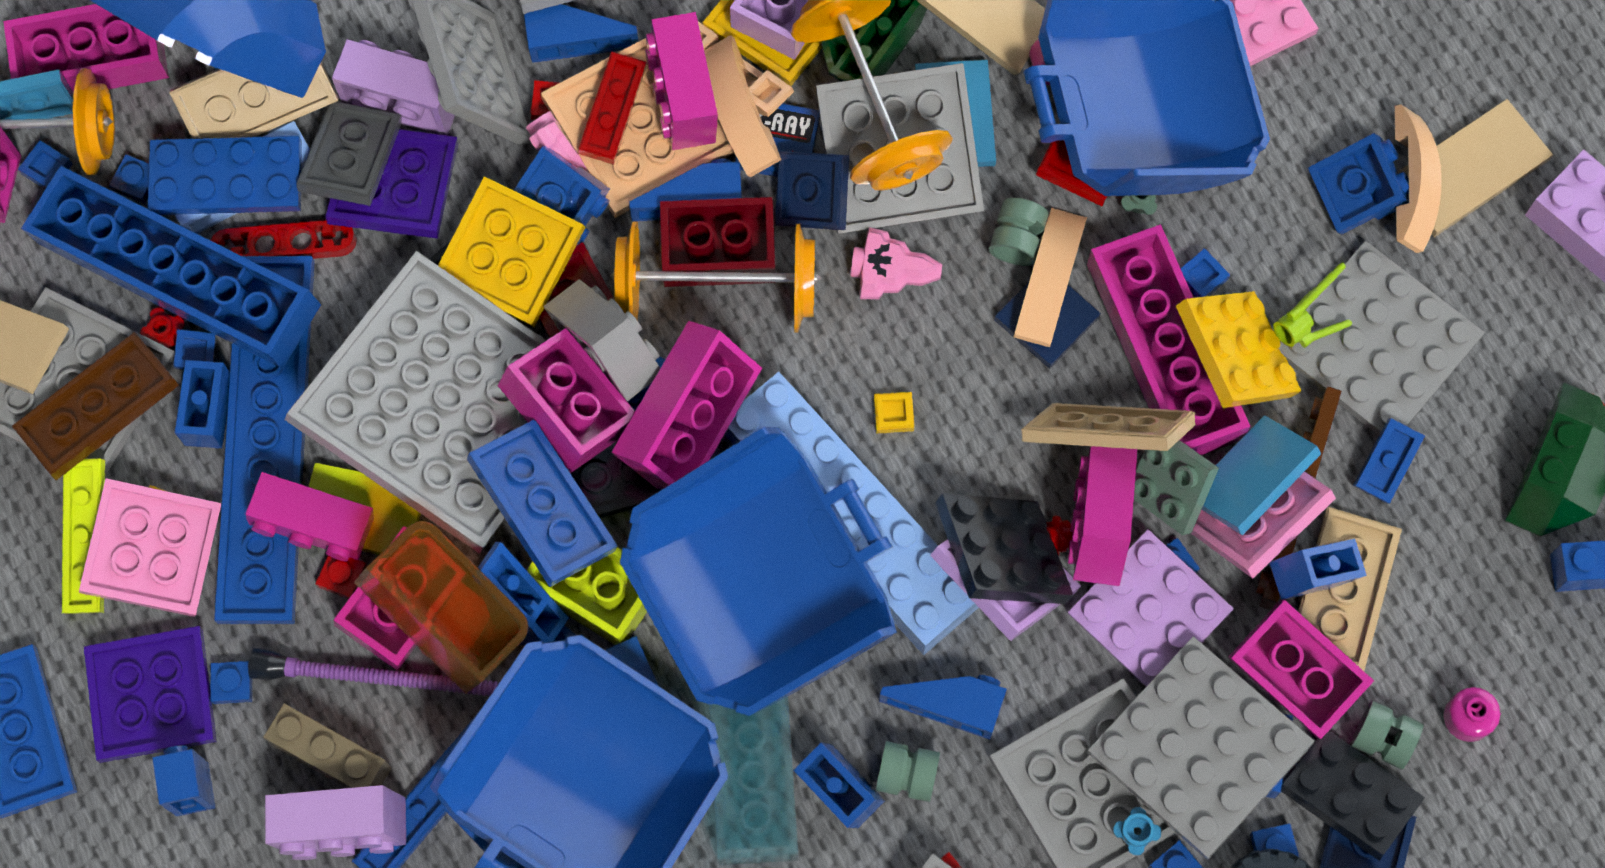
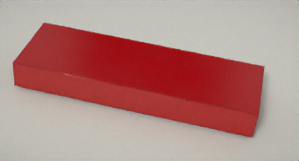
[578,51,647,164]

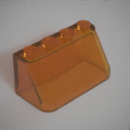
[354,521,528,693]

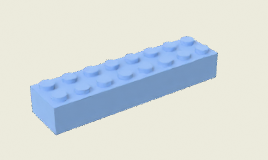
[724,372,979,655]

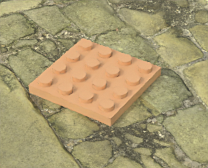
[541,38,735,218]

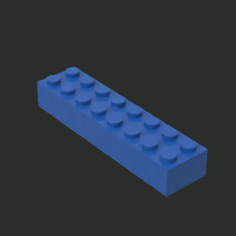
[21,165,321,369]

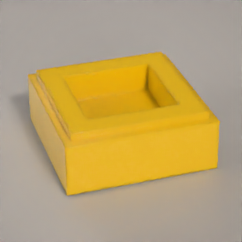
[874,392,914,434]

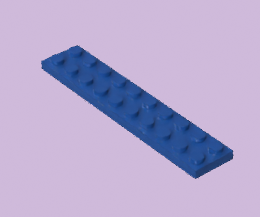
[214,256,315,624]

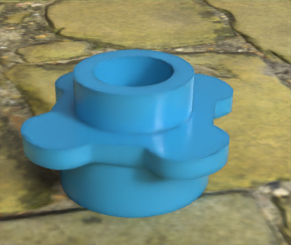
[1113,807,1161,856]

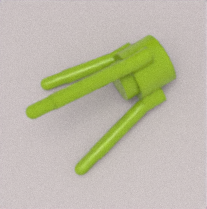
[1273,263,1352,348]

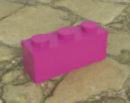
[245,472,374,561]

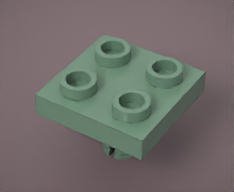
[1134,440,1219,535]

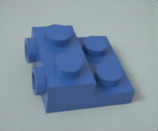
[1308,133,1409,235]
[514,146,610,246]

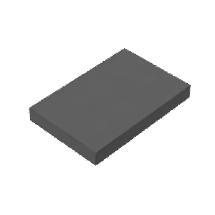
[297,102,402,206]

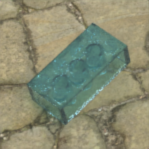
[709,697,799,866]

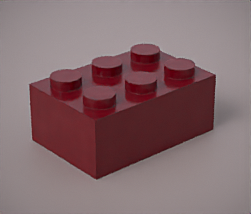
[660,197,776,287]

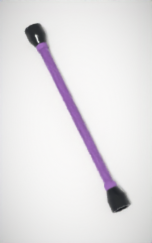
[248,648,500,696]

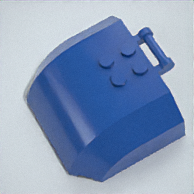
[90,0,326,98]
[1023,0,1270,196]
[620,427,897,716]
[430,635,728,868]

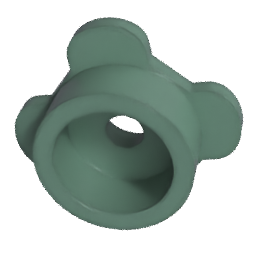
[1121,195,1157,215]

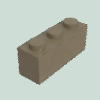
[263,703,392,788]

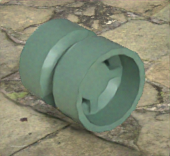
[989,198,1049,266]
[1351,700,1424,770]
[876,741,940,802]

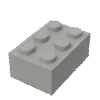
[543,279,660,401]

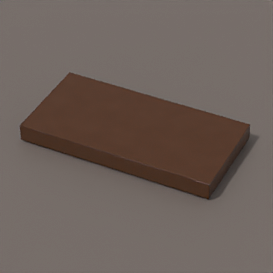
[12,332,179,481]

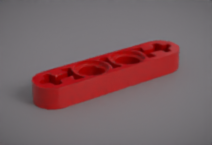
[210,220,357,259]

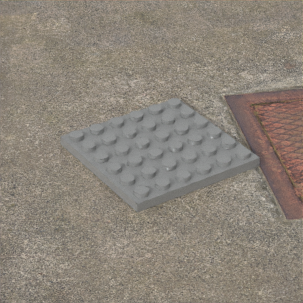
[285,251,546,554]

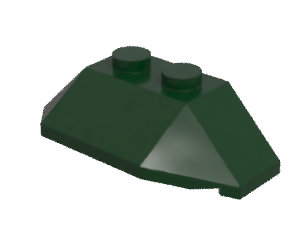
[821,0,927,82]
[1505,382,1605,537]

